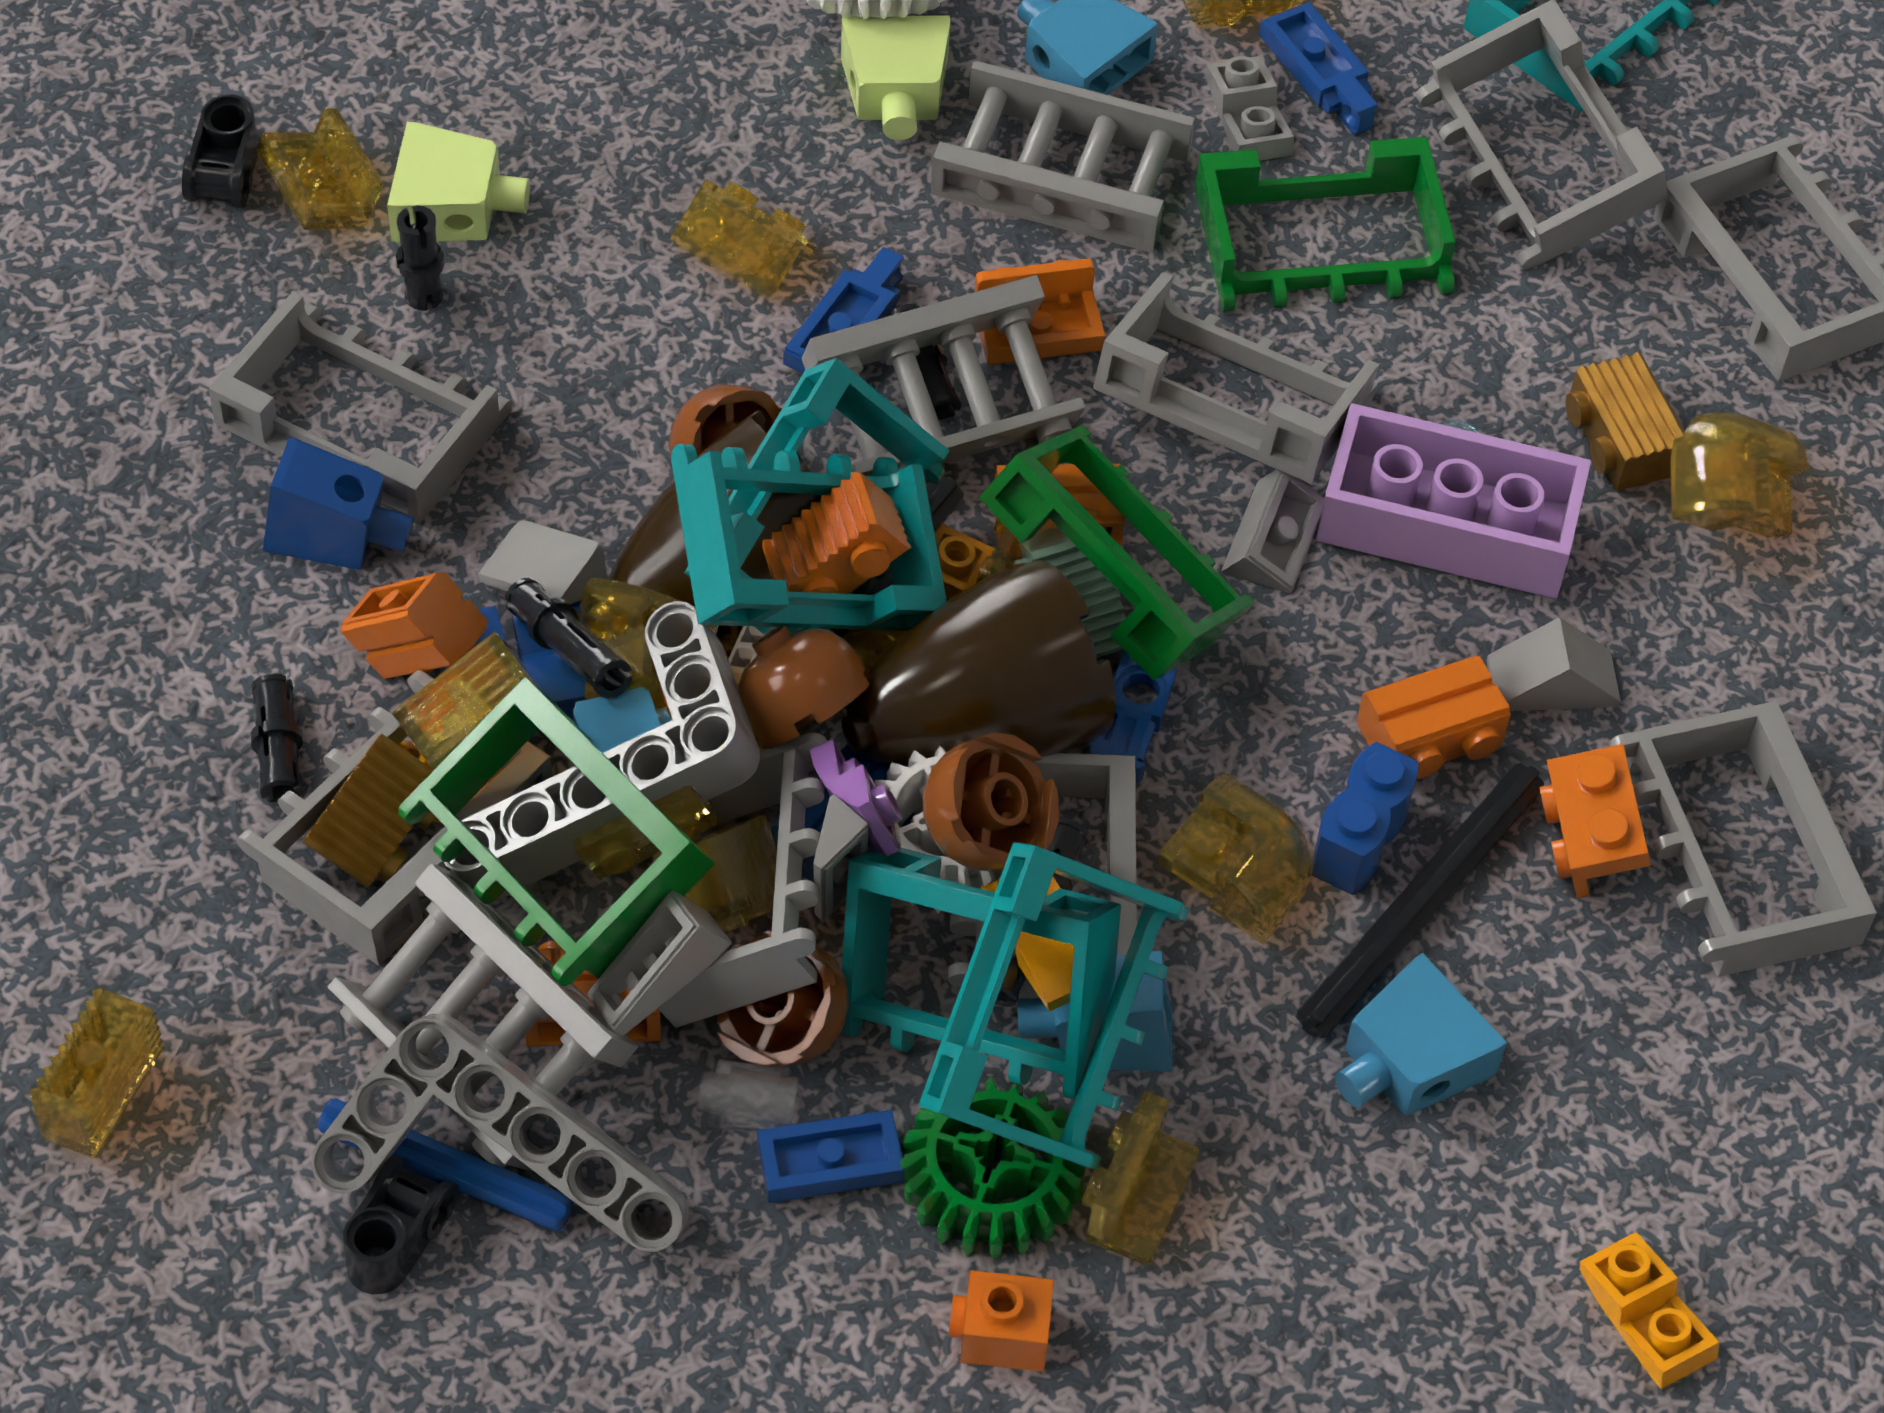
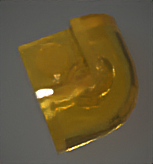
[1671,412,1809,538]
[1158,773,1311,945]

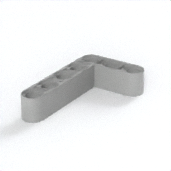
[444,601,760,899]
[311,1013,688,1252]

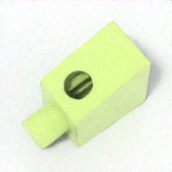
[841,15,950,140]
[387,121,530,242]

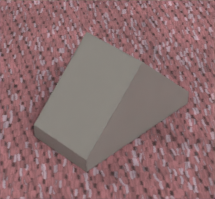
[1486,617,1621,711]

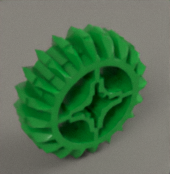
[900,1075,1086,1260]

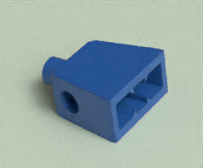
[263,437,414,570]

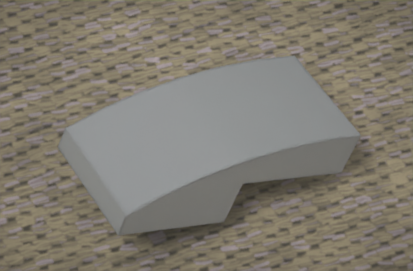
[1206,56,1294,161]

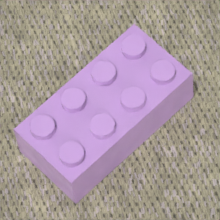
[1316,403,1591,599]

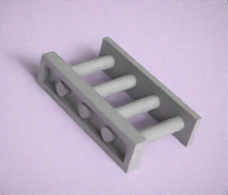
[931,60,1195,253]
[801,275,1086,476]
[327,863,639,1171]

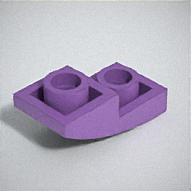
[810,739,902,856]

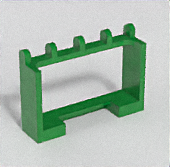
[1195,137,1456,312]
[978,425,1255,681]
[398,677,716,986]

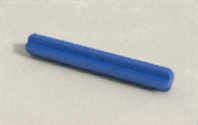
[318,1098,574,1232]

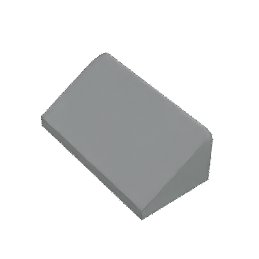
[1221,469,1324,593]
[478,520,609,605]
[813,794,868,920]

